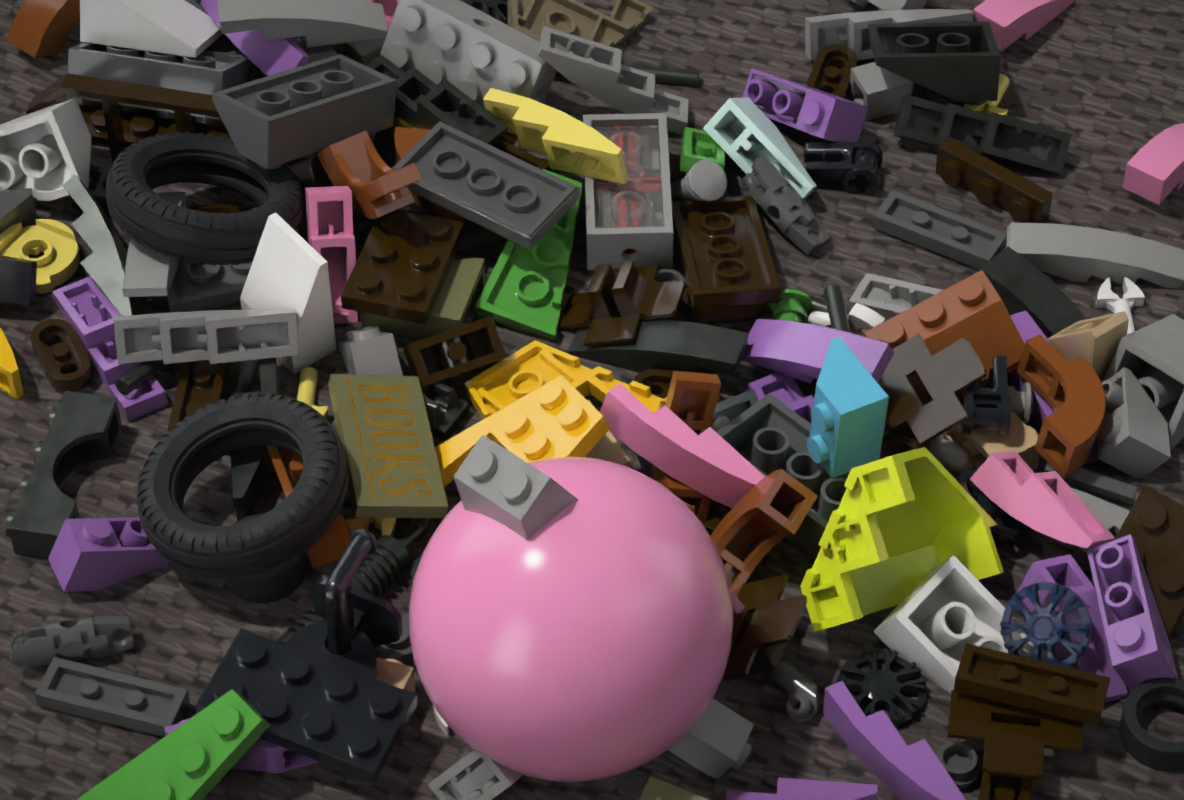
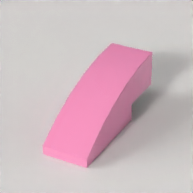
[973,0,1075,51]
[1123,123,1184,205]
[305,186,358,324]
[970,451,1115,548]

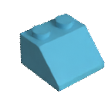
[807,336,889,478]

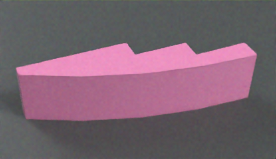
[600,384,765,508]

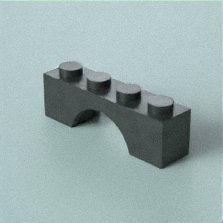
[5,391,122,559]

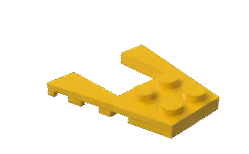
[465,340,667,420]
[435,375,611,487]

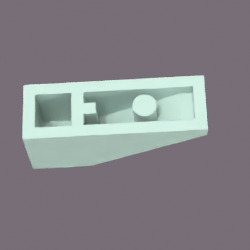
[703,97,817,200]

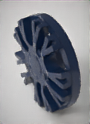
[1000,582,1092,668]

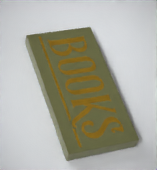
[328,374,449,518]

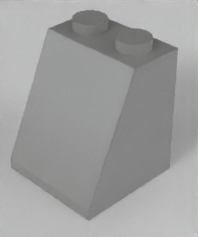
[1104,314,1184,450]
[453,434,578,541]

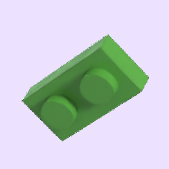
[680,127,725,174]

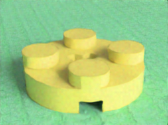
[0,219,80,294]

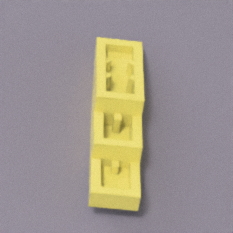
[483,88,629,185]

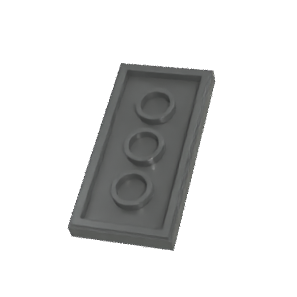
[392,121,580,250]

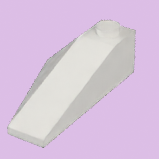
[0,98,92,201]

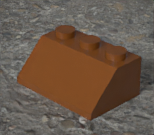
[864,270,1025,405]

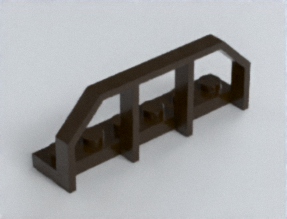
[26,73,231,163]

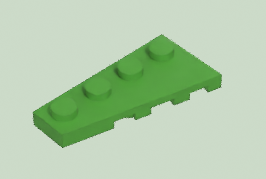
[475,169,582,342]
[76,689,270,800]

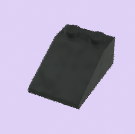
[867,22,1001,105]

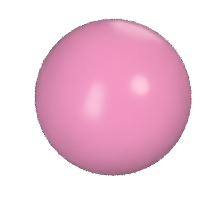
[409,457,733,782]

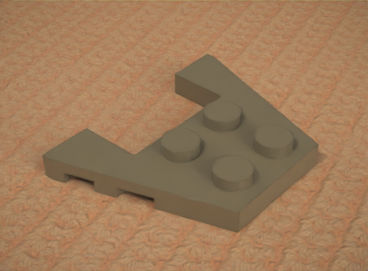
[507,0,653,48]

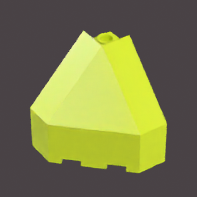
[800,447,1004,632]

